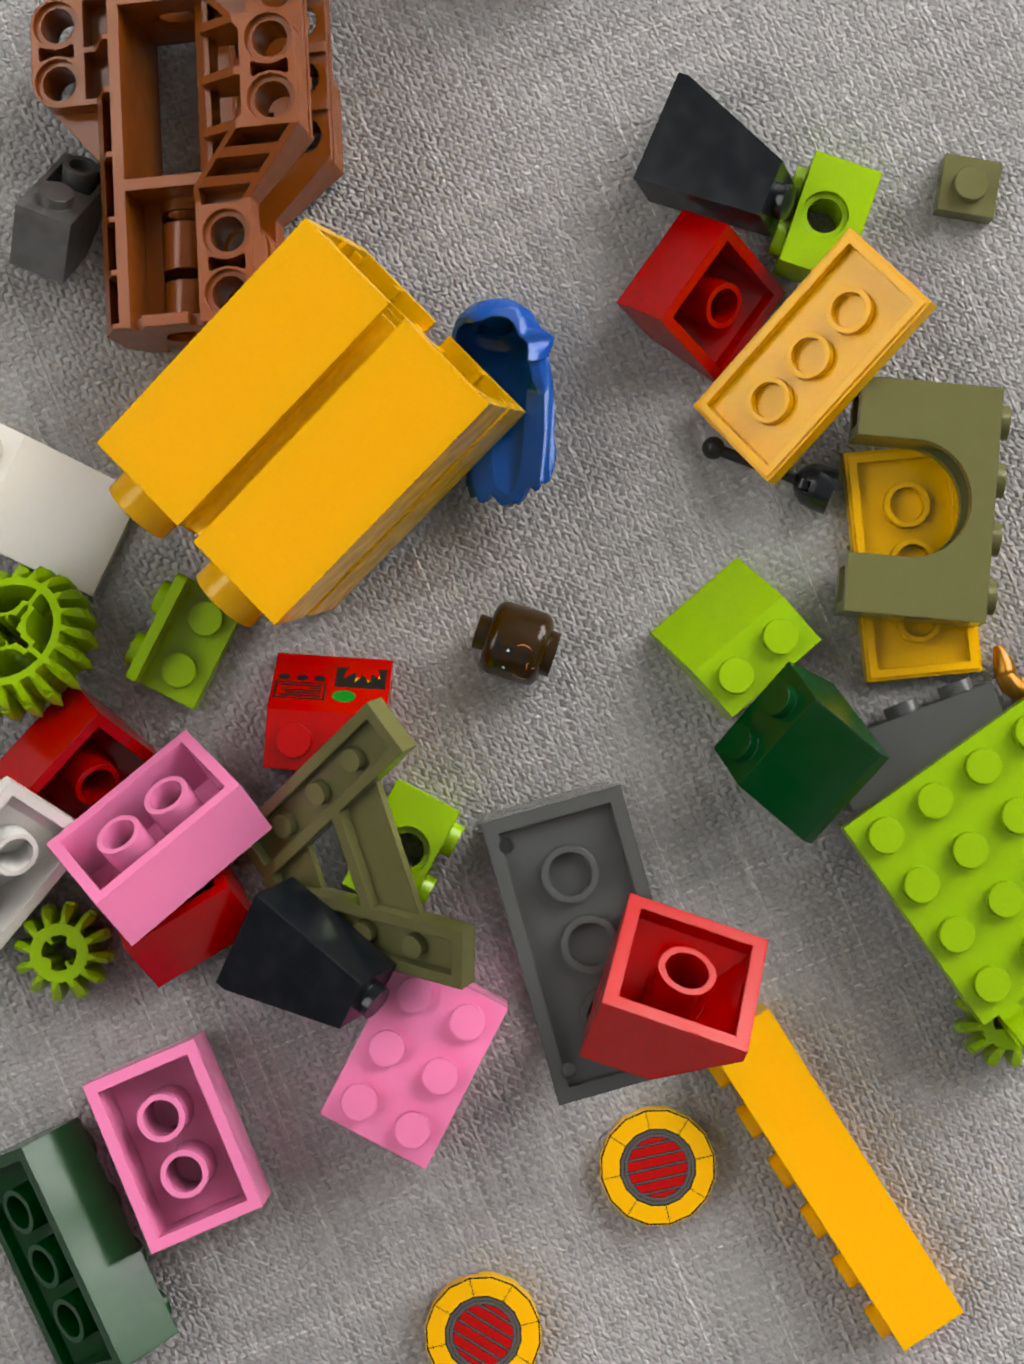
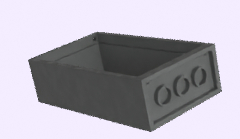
[481,783,653,1105]

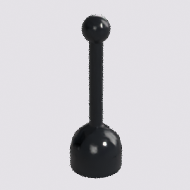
[702,437,841,514]

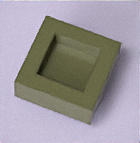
[932,153,1002,225]

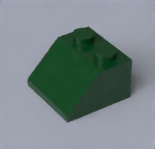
[714,662,890,844]

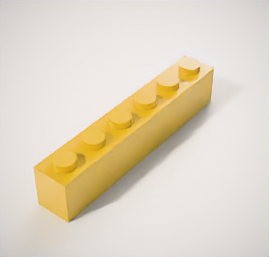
[708,1002,964,1351]

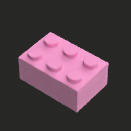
[46,729,272,946]
[320,971,508,1170]
[82,1030,271,1254]

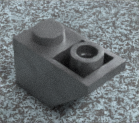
[9,153,102,284]

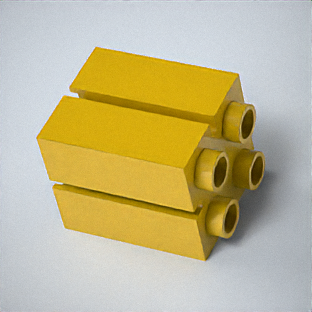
[97,218,526,627]

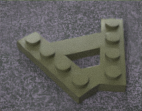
[245,697,476,990]

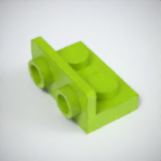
[124,572,240,710]

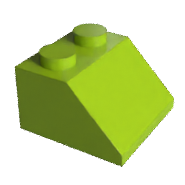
[650,558,821,720]

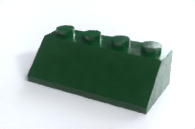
[0,1117,179,1364]

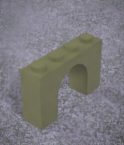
[834,376,1011,628]

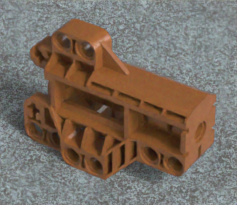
[30,0,344,353]

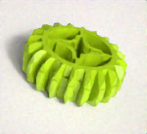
[0,564,100,722]

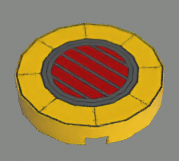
[599,1106,716,1226]
[425,1271,541,1364]

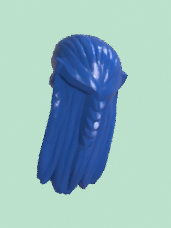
[452,298,556,507]

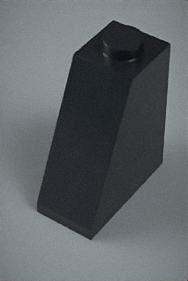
[633,73,796,238]
[216,877,397,1029]

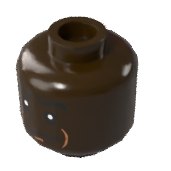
[471,601,562,685]

